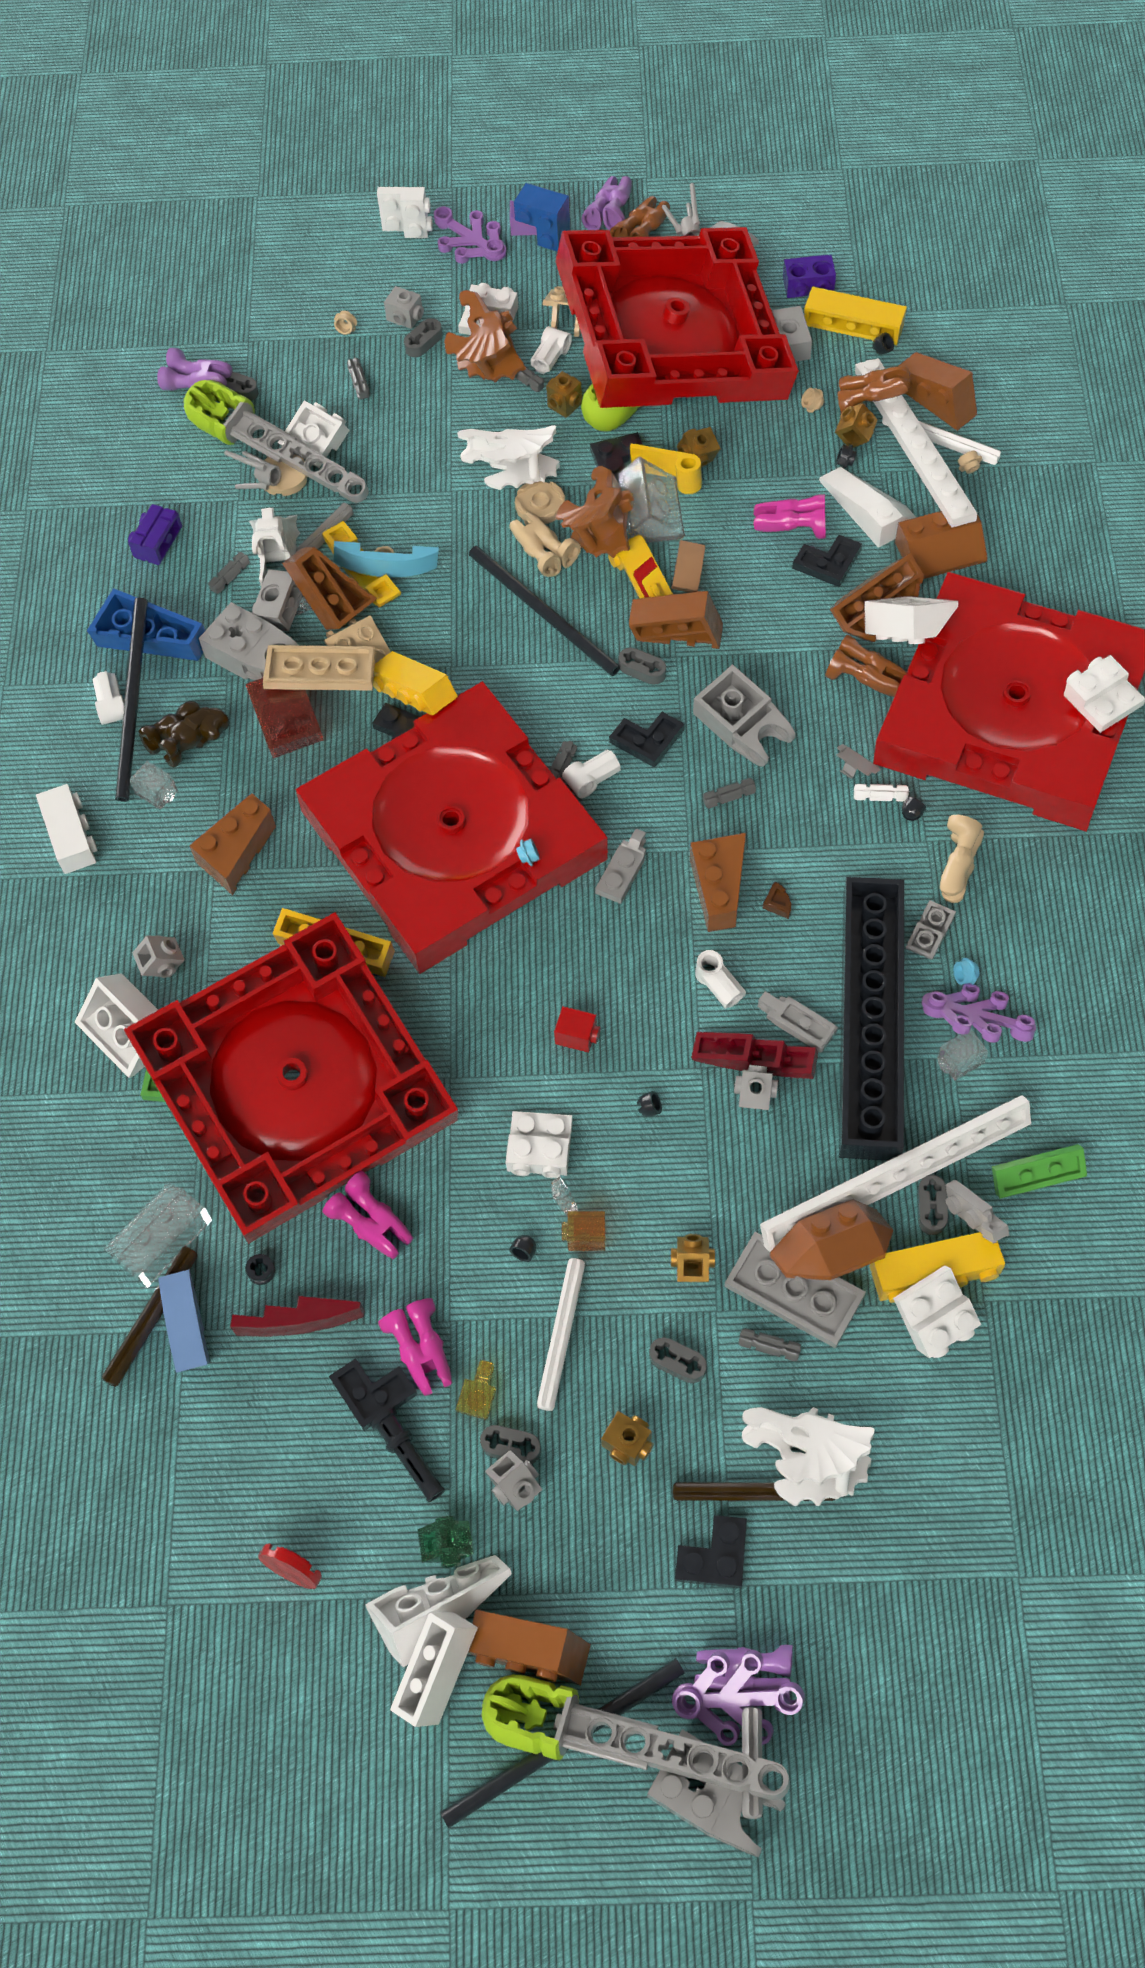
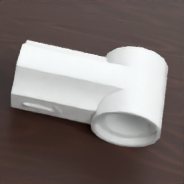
[531,326,572,374]
[93,671,124,725]
[562,750,621,798]
[695,950,746,1009]

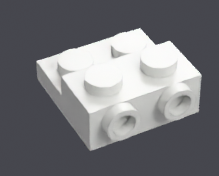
[377,187,433,238]
[458,283,518,335]
[278,400,350,468]
[1064,655,1145,733]
[506,1111,573,1178]
[893,1265,981,1358]

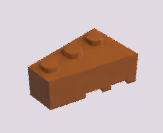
[898,352,977,431]
[282,547,377,630]
[690,833,746,932]
[468,1610,591,1686]

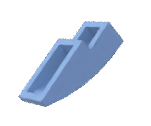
[158,1269,210,1373]

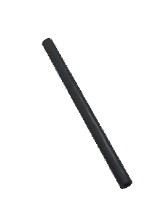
[469,546,620,676]
[115,597,148,802]
[440,1658,685,1828]

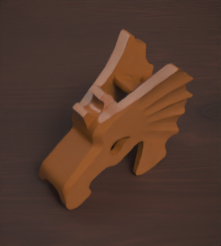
[444,290,526,383]
[555,466,634,558]

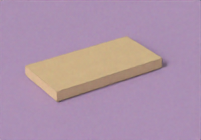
[263,645,376,691]

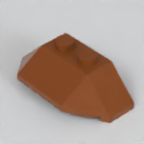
[830,553,924,642]
[770,1199,893,1280]

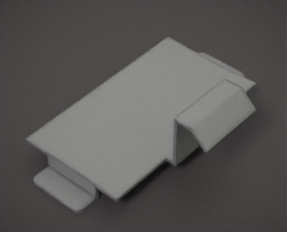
[836,744,881,779]

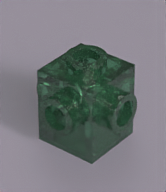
[417,1516,474,1568]

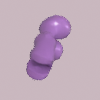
[582,176,632,231]
[157,347,232,391]
[694,1644,793,1712]

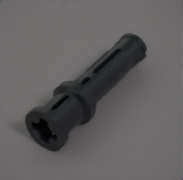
[370,1408,445,1503]

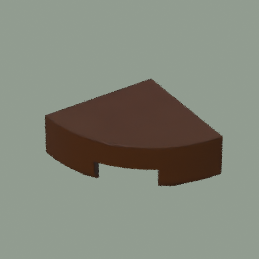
[763,881,791,919]

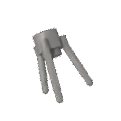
[662,183,701,236]
[224,450,281,490]

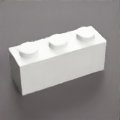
[36,784,98,874]
[390,1612,478,1727]

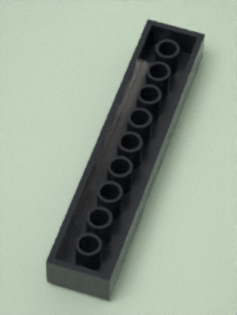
[839,877,904,1161]

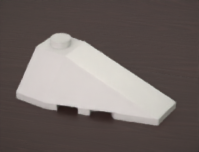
[819,467,916,548]
[365,1555,512,1667]

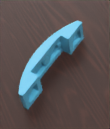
[333,541,438,578]

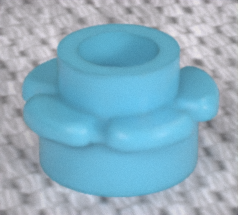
[516,839,540,866]
[953,957,979,985]

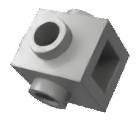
[384,286,424,329]
[132,935,184,978]
[734,1065,778,1110]
[485,1450,542,1511]

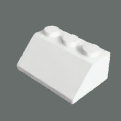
[865,596,958,644]
[75,973,158,1078]

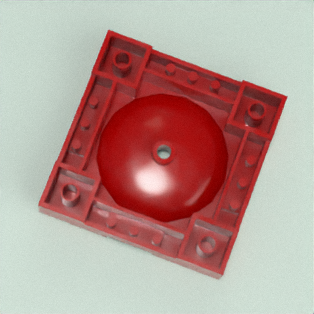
[555,227,799,408]
[873,572,1145,832]
[295,681,608,974]
[124,912,458,1244]

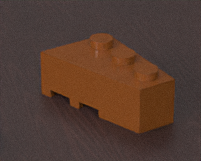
[629,591,723,649]
[189,793,276,895]

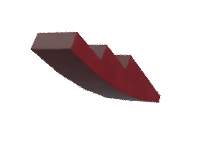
[691,1032,818,1079]
[230,1296,365,1337]

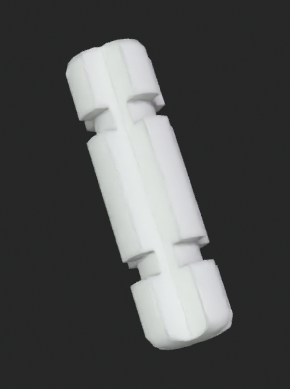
[854,784,909,801]

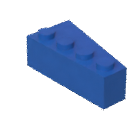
[87,588,206,661]

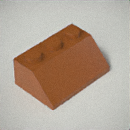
[895,503,988,579]

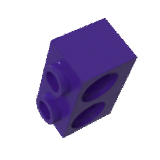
[783,254,836,298]

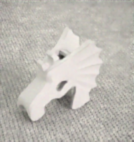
[457,425,560,490]
[249,508,300,585]
[742,1407,875,1506]

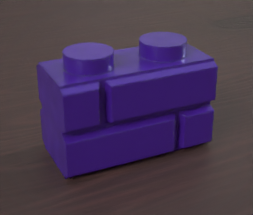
[128,504,182,565]

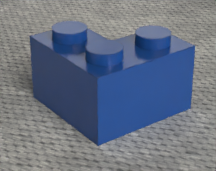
[514,183,570,252]

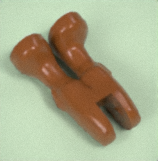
[610,196,670,237]
[838,366,910,413]
[825,635,907,697]

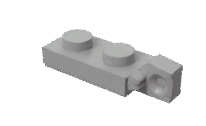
[595,829,647,904]
[757,991,838,1053]
[945,1180,1009,1243]

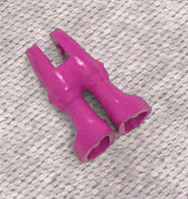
[753,494,826,539]
[322,1171,413,1259]
[378,1298,452,1396]

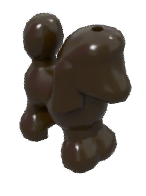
[138,701,230,768]

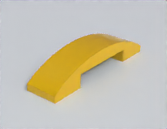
[322,521,401,608]

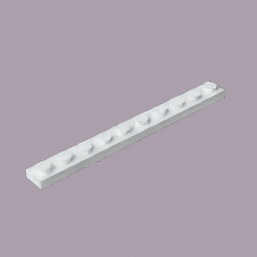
[855,358,977,527]
[760,1095,1031,1253]

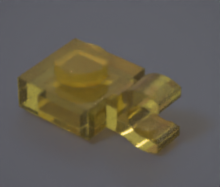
[455,1360,497,1420]

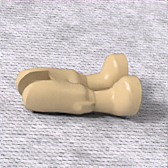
[509,512,581,577]
[940,815,984,903]

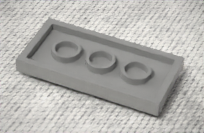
[724,1232,866,1348]

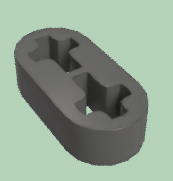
[404,318,442,357]
[225,371,259,401]
[618,647,666,685]
[917,1175,948,1235]
[649,1337,707,1384]
[480,1425,541,1464]

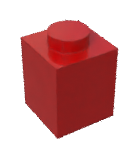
[554,1006,601,1053]

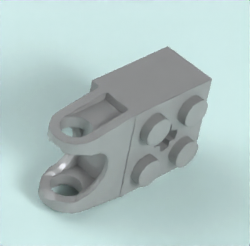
[199,602,299,683]
[693,664,796,767]
[647,1729,786,1857]

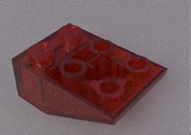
[245,678,324,758]

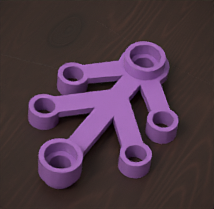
[434,206,507,264]
[921,983,1036,1043]
[672,1650,805,1746]

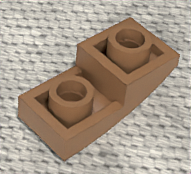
[671,540,705,593]

